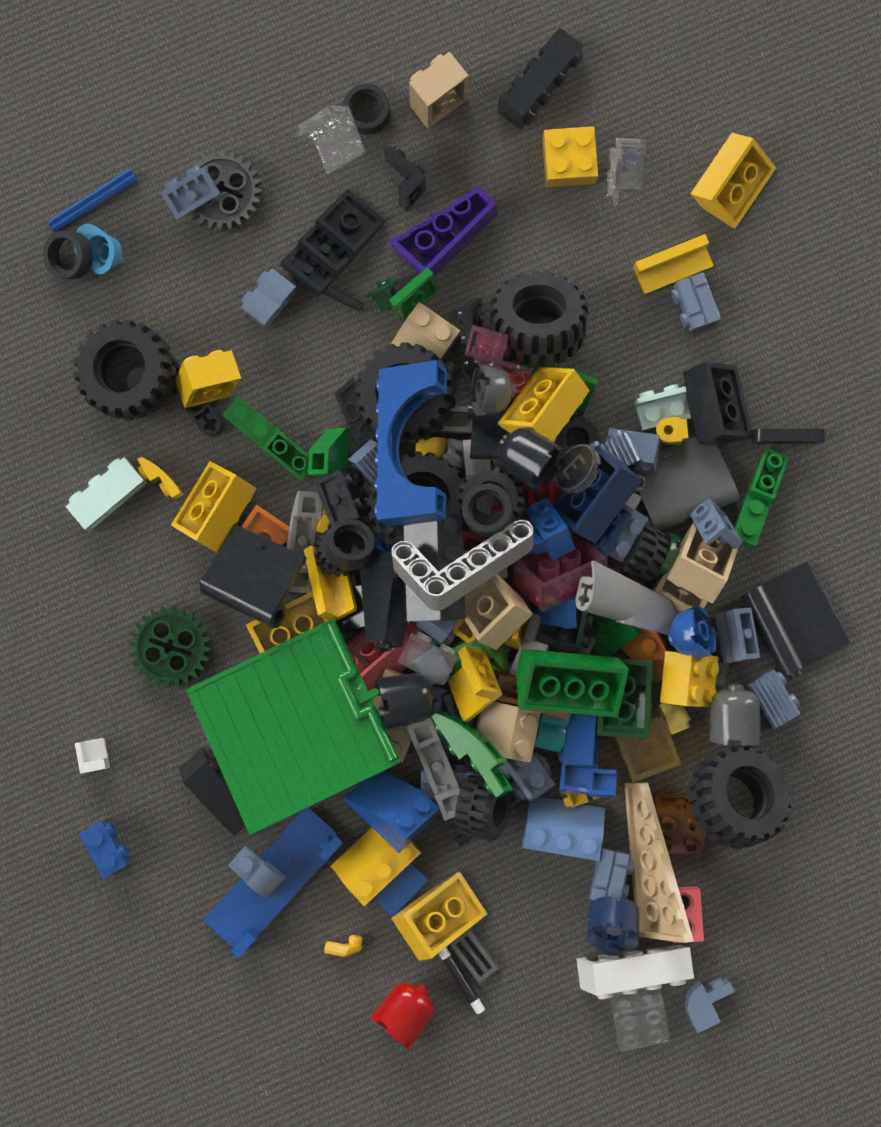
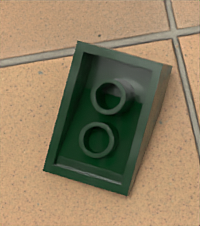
[597,658,656,739]

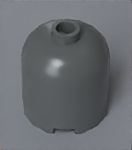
[709,684,760,746]

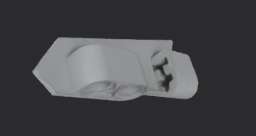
[575,561,676,635]

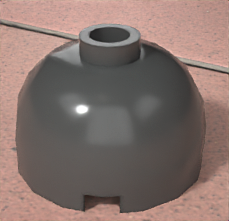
[471,364,515,416]

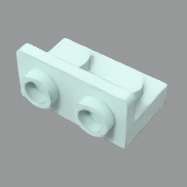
[634,384,691,431]

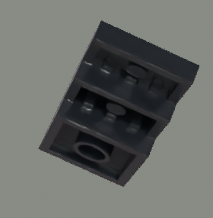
[280,189,385,297]

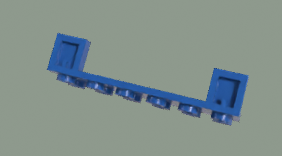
[204,808,344,959]

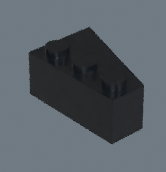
[179,748,245,836]

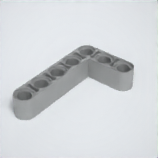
[392,520,533,611]

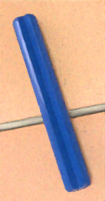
[48,169,137,232]

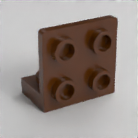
[653,793,706,855]

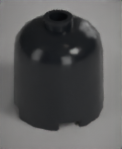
[498,428,566,493]
[375,673,438,729]

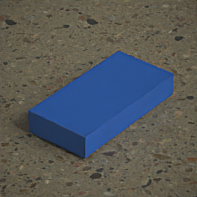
[374,863,428,917]

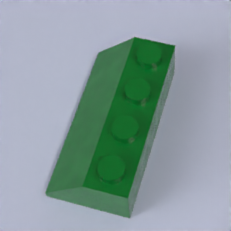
[516,649,629,717]

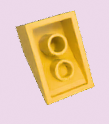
[391,871,487,961]

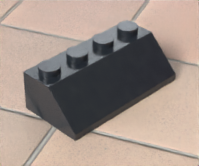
[402,513,466,622]

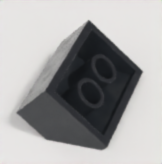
[683,362,753,445]

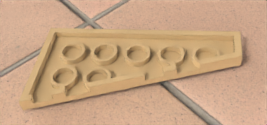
[624,782,694,943]

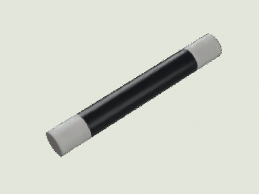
[438,947,485,1014]

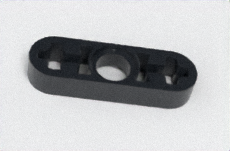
[752,429,825,444]

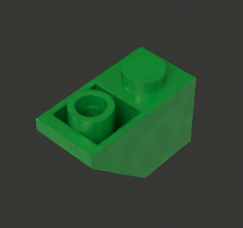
[308,428,350,478]

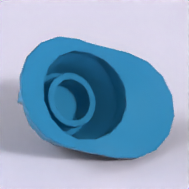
[73,224,125,275]

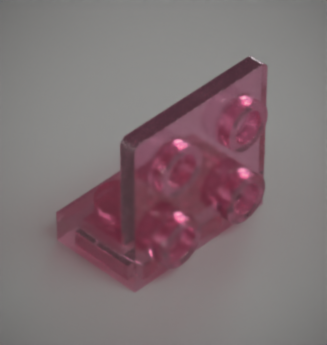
[465,325,533,376]

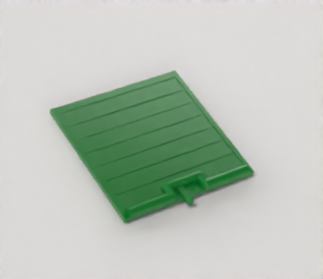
[186,618,402,836]

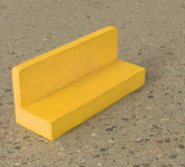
[633,234,713,294]
[304,545,357,621]

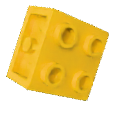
[448,646,503,722]

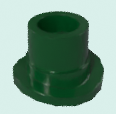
[365,277,397,312]

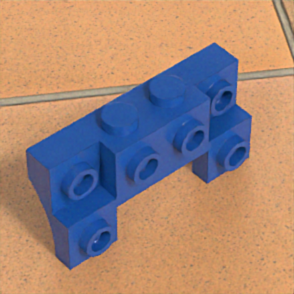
[559,714,618,798]

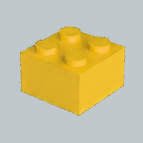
[542,126,598,188]
[175,350,241,408]
[660,651,719,707]

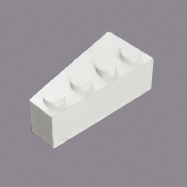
[576,944,694,999]

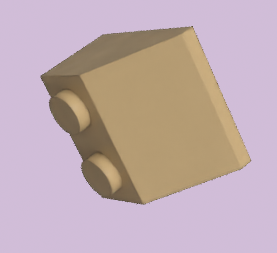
[464,574,533,650]
[476,701,541,763]

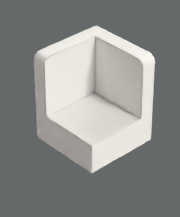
[75,738,110,773]

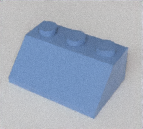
[522,797,605,861]

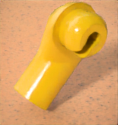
[324,935,363,957]

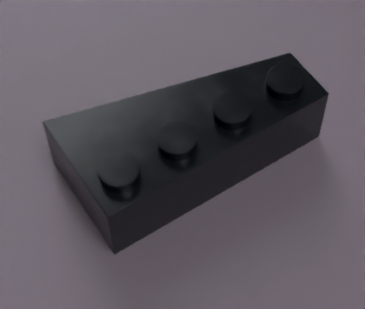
[497,28,583,130]

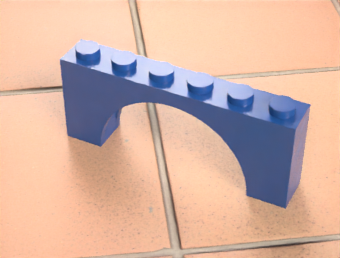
[374,360,447,527]

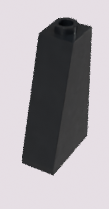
[360,551,406,652]

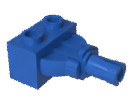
[499,498,575,561]

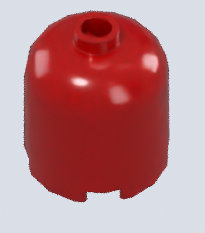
[370,982,435,1050]

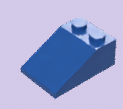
[344,771,440,853]

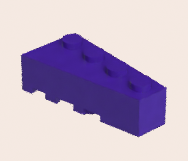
[390,187,498,277]

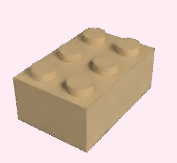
[409,51,469,129]
[667,521,738,604]

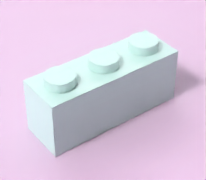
[65,458,147,532]

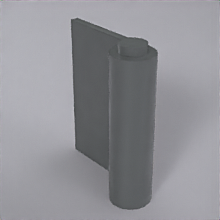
[630,437,740,531]

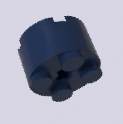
[587,896,640,956]

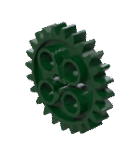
[129,606,212,688]

